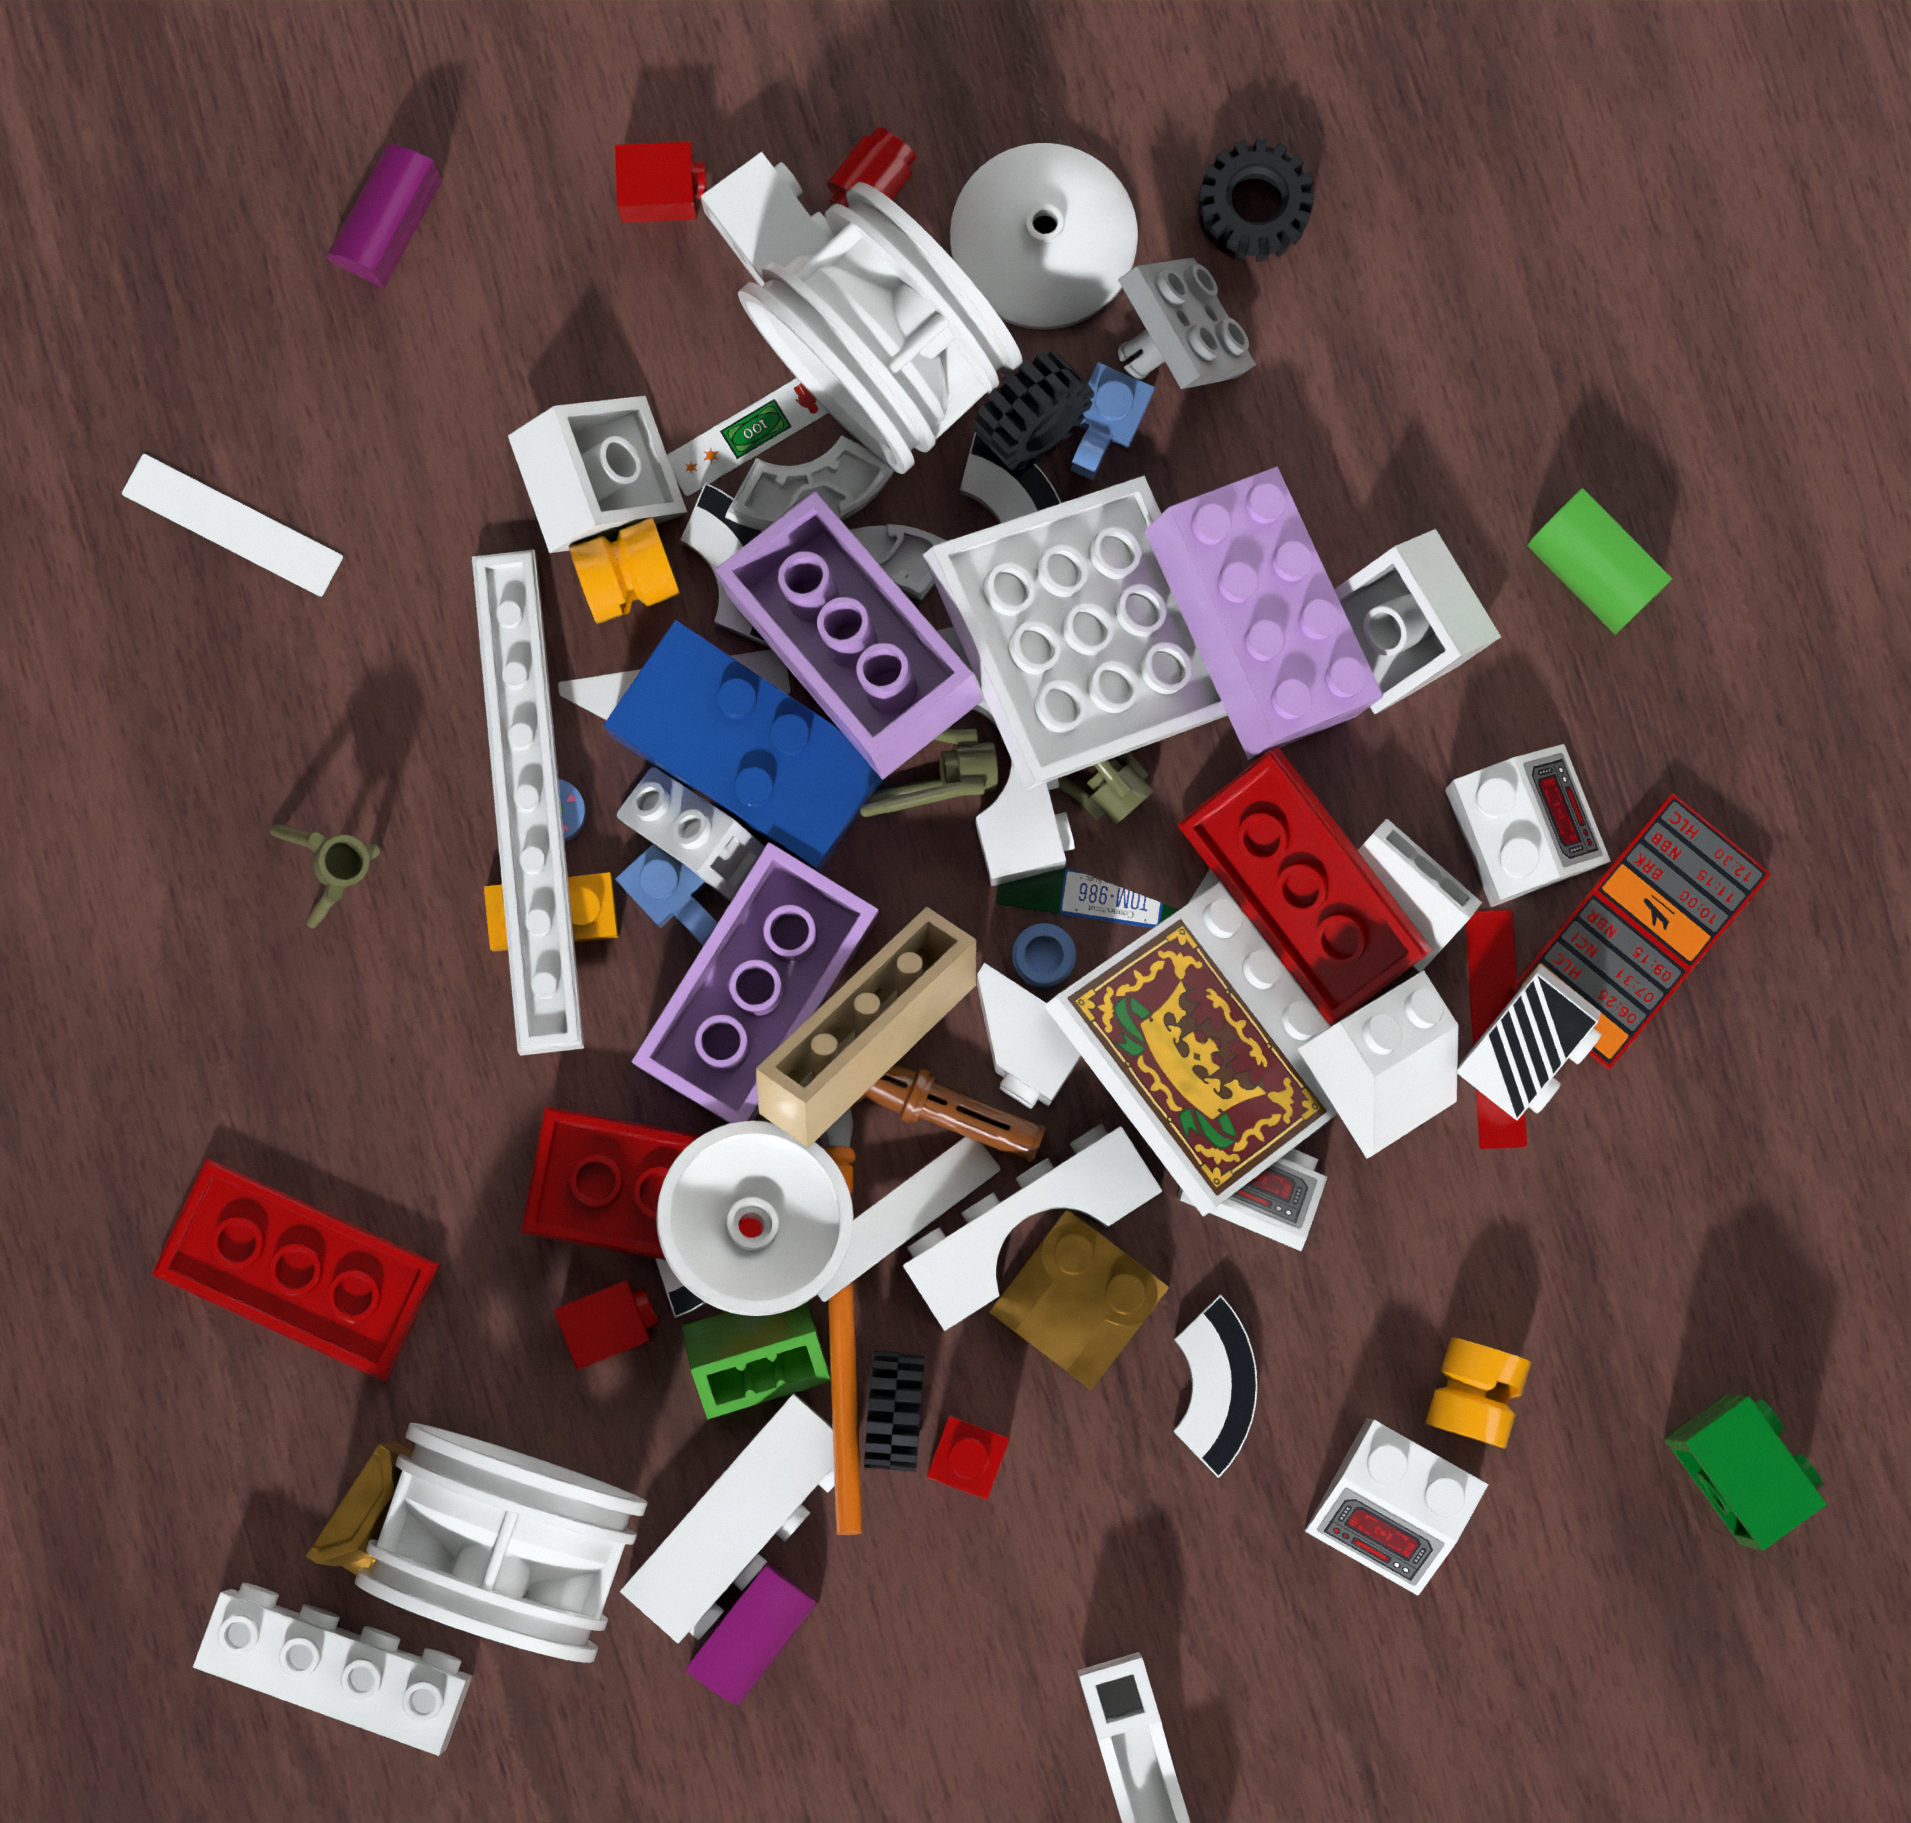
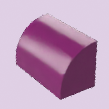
[327,144,442,289]
[685,1562,819,1706]

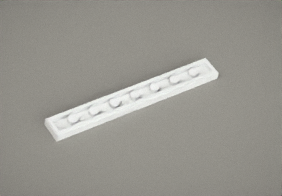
[472,550,584,1056]

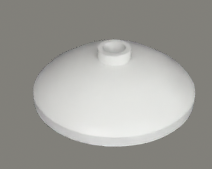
[950,143,1138,330]
[656,1121,853,1316]

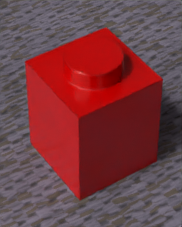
[615,141,708,223]
[554,1280,659,1370]
[926,1415,1010,1500]

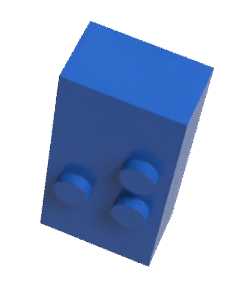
[603,620,885,873]

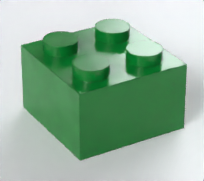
[1664,1394,1827,1551]

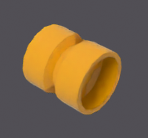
[568,517,680,624]
[1425,1337,1532,1449]

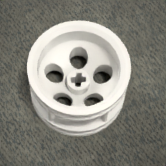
[738,182,1023,474]
[355,1423,648,1663]

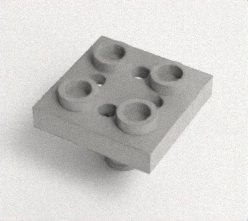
[1118,258,1256,389]

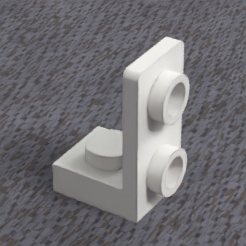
[617,767,765,901]

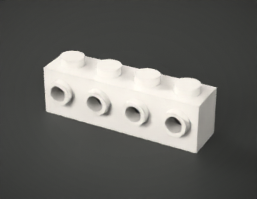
[193,1582,473,1756]

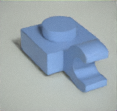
[1070,362,1155,481]
[615,844,718,946]

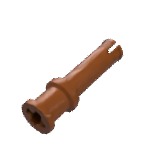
[856,1063,1046,1164]

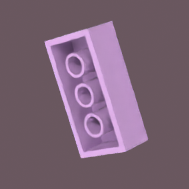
[1144,466,1383,761]
[714,491,983,780]
[632,842,880,1124]

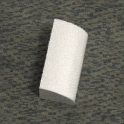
[1358,819,1482,972]

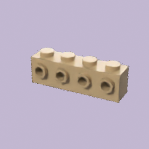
[756,907,976,1148]

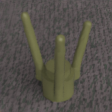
[860,728,998,817]
[998,736,1154,825]
[270,824,380,928]

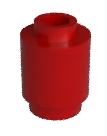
[827,127,917,208]

